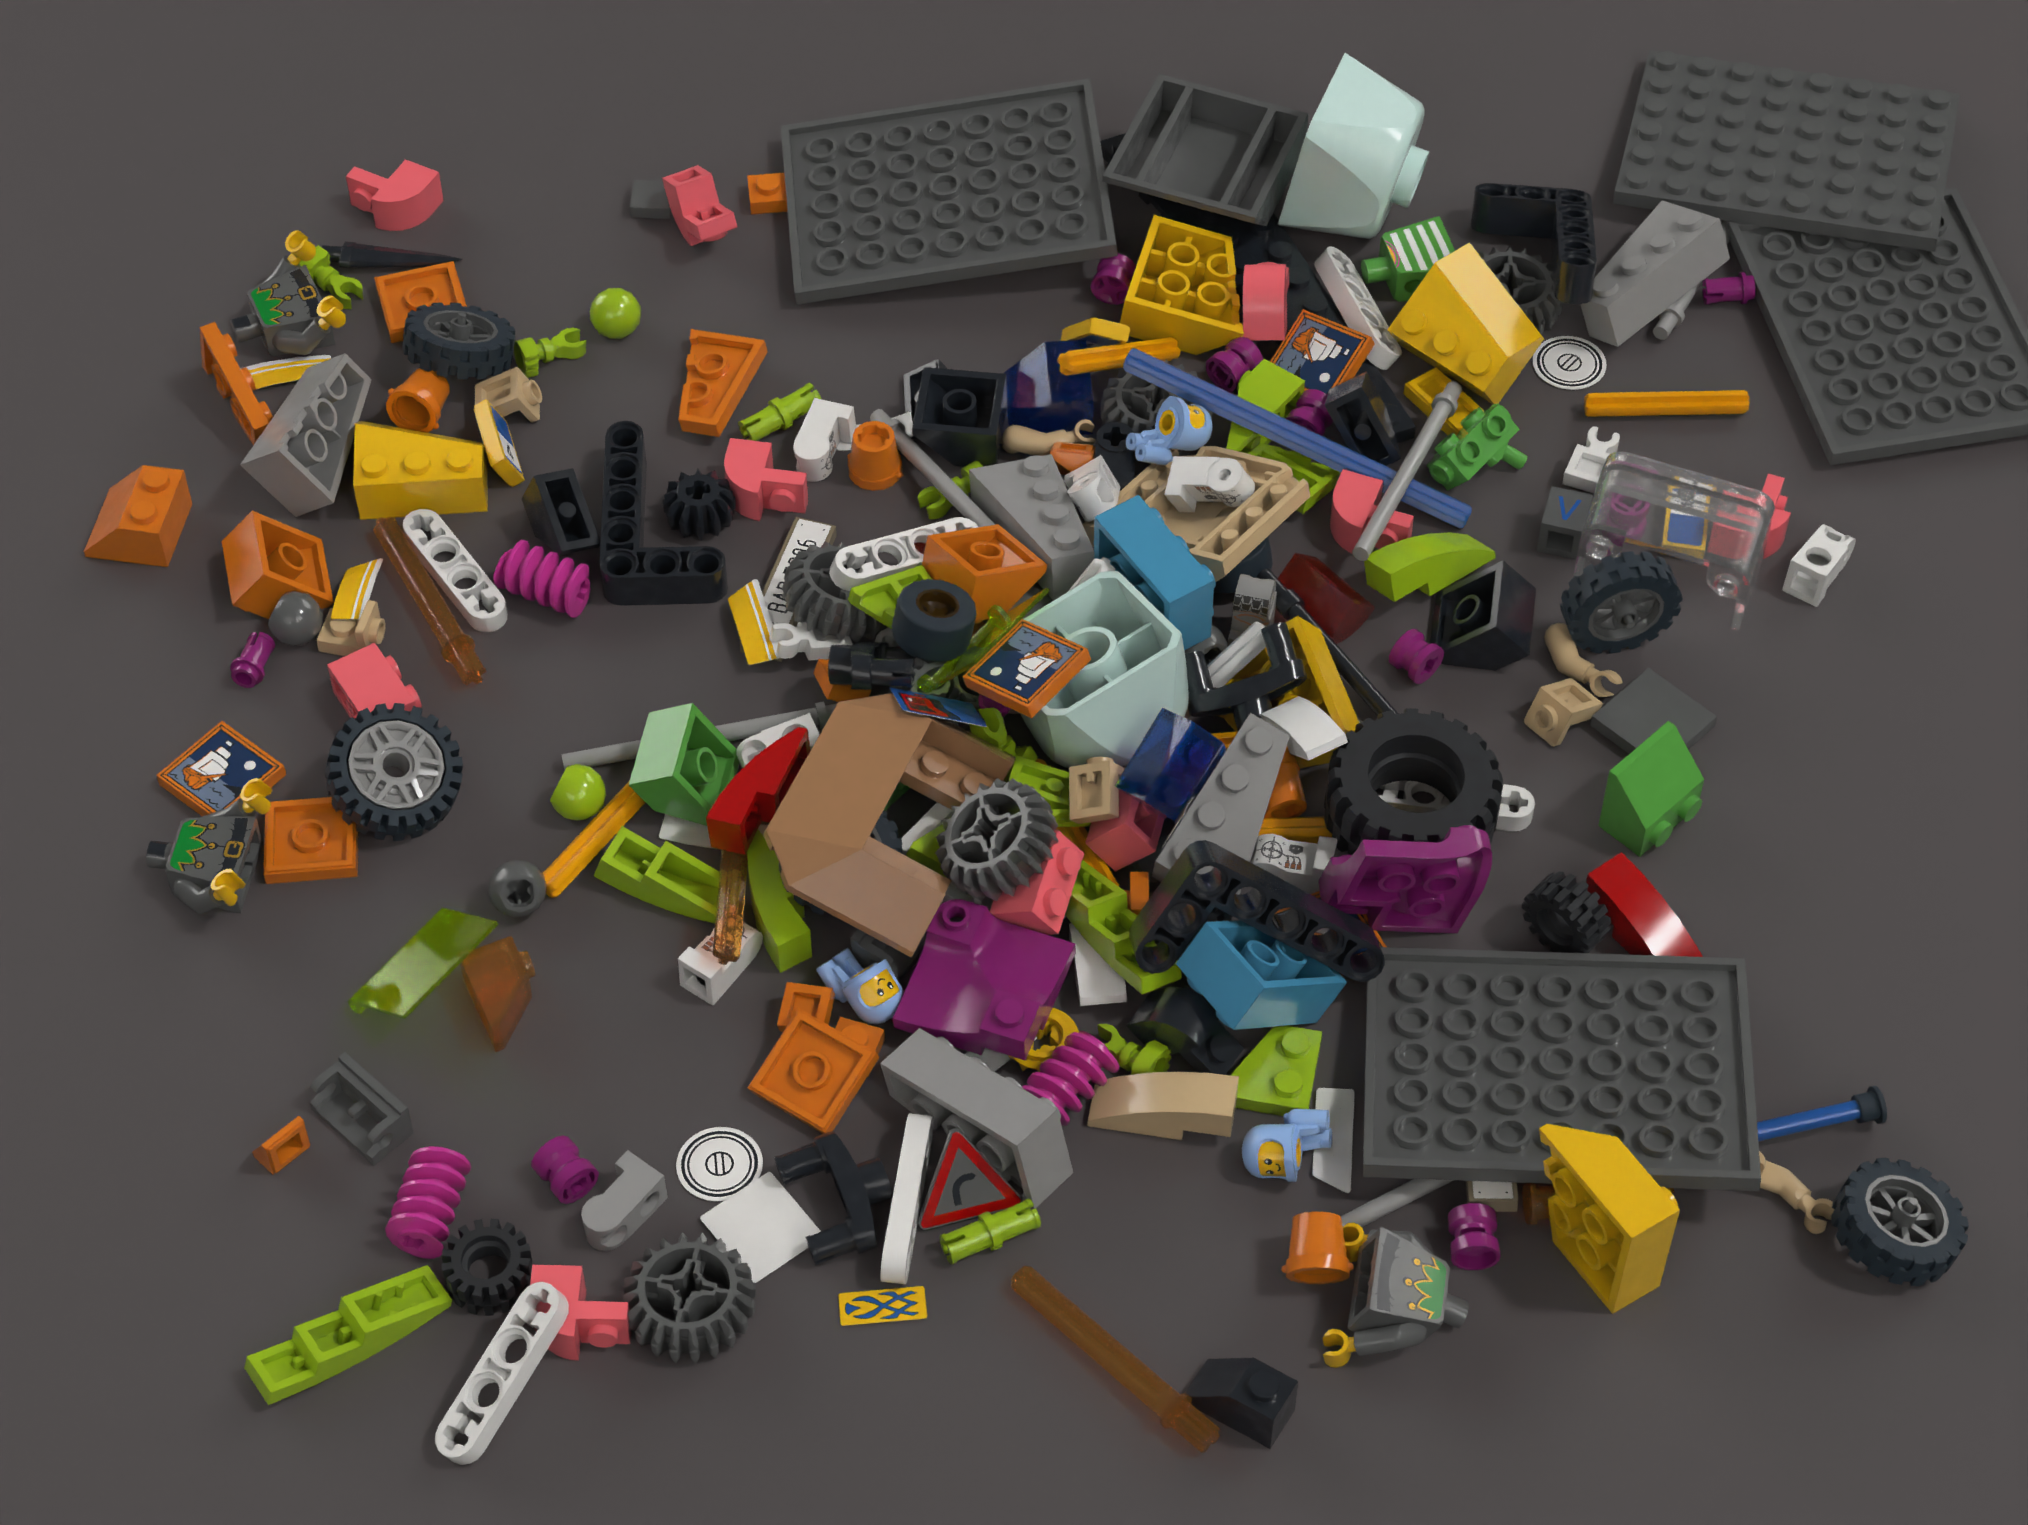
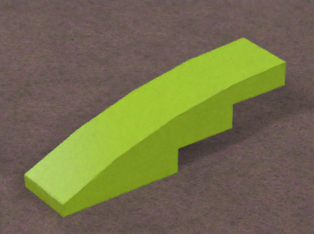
[1065,860,1182,995]
[244,1265,452,1405]

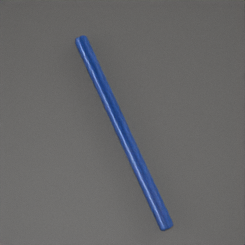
[1123,348,1472,529]

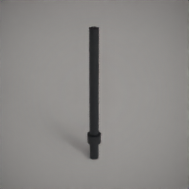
[1256,568,1399,716]

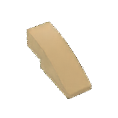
[1087,1072,1239,1140]

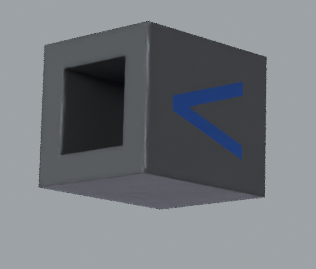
[1537,486,1593,560]

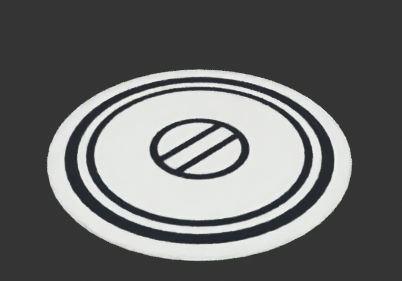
[1533,336,1607,390]
[676,1127,763,1201]

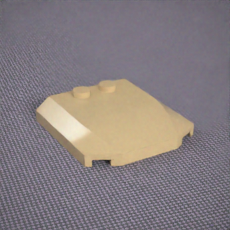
[1082,446,1310,582]

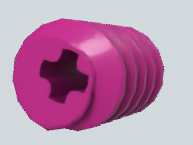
[493,540,591,618]
[1022,1031,1120,1126]
[385,1146,471,1259]

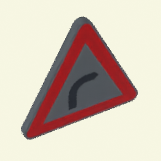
[918,1128,1022,1230]

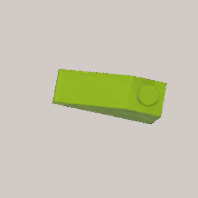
[1226,359,1305,453]

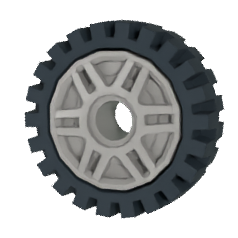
[325,703,463,841]

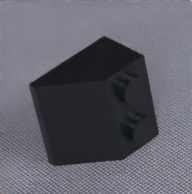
[912,367,1007,467]
[1430,560,1536,671]

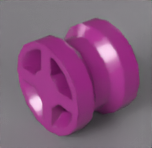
[1090,253,1136,305]
[1389,629,1444,684]

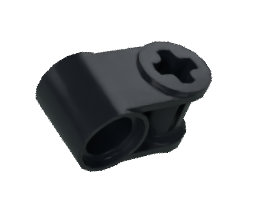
[1095,421,1135,491]

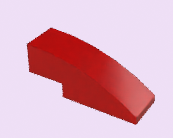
[706,727,811,855]
[1586,852,1703,957]

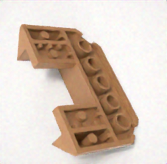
[763,693,1015,957]

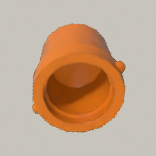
[386,368,450,433]
[847,421,903,491]
[1264,751,1307,818]
[1281,1212,1354,1284]

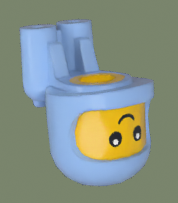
[1126,396,1213,465]
[816,948,904,1024]
[1242,1109,1332,1182]

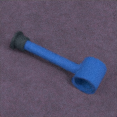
[1757,1085,1887,1142]

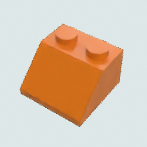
[84,465,192,567]
[222,510,334,619]
[922,524,1048,623]

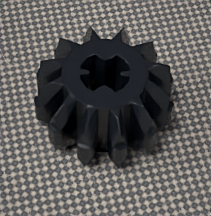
[663,468,736,540]

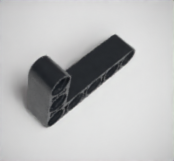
[1471,183,1597,304]
[600,421,728,606]
[1129,840,1385,982]

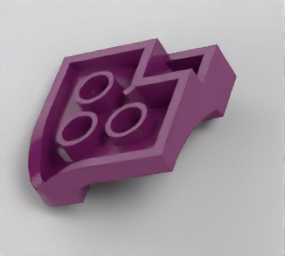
[1318,825,1492,933]
[893,899,1076,1061]

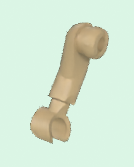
[1001,419,1096,456]
[1544,623,1623,697]
[1759,1151,1835,1234]

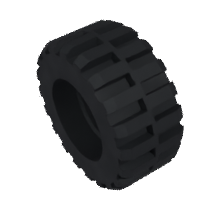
[1324,708,1503,855]

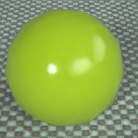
[590,288,641,339]
[550,764,606,821]

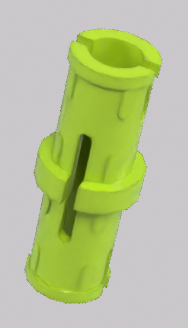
[738,383,821,441]
[939,1198,1041,1265]

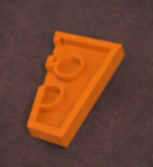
[199,321,273,445]
[678,329,768,437]

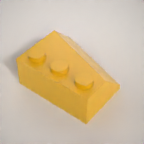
[1120,215,1244,355]
[1387,242,1544,404]
[353,421,488,520]
[1220,616,1359,768]
[1539,1124,1680,1314]

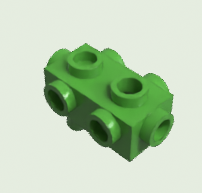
[1427,404,1527,491]

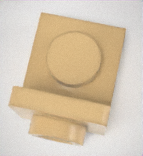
[475,367,542,423]
[316,600,386,656]
[1524,678,1603,746]
[1069,757,1130,824]

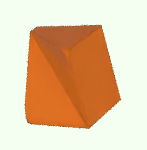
[1050,442,1096,475]

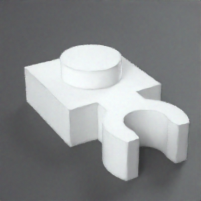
[1562,426,1620,496]
[769,622,853,661]

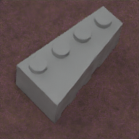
[1580,200,1730,347]
[240,353,372,517]
[969,454,1094,601]
[1152,713,1290,921]
[880,1028,1073,1209]

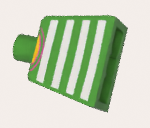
[1361,216,1455,302]

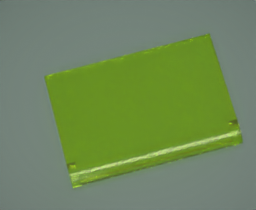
[917,588,1050,693]
[347,908,499,1019]

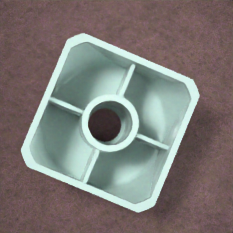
[1278,53,1430,239]
[987,571,1189,768]

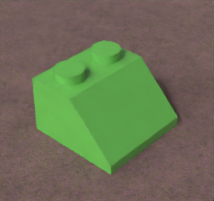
[629,703,740,826]
[1598,721,1704,857]

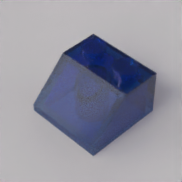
[1003,339,1093,435]
[1115,708,1227,826]

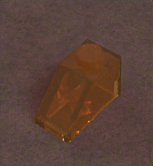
[458,936,536,1052]

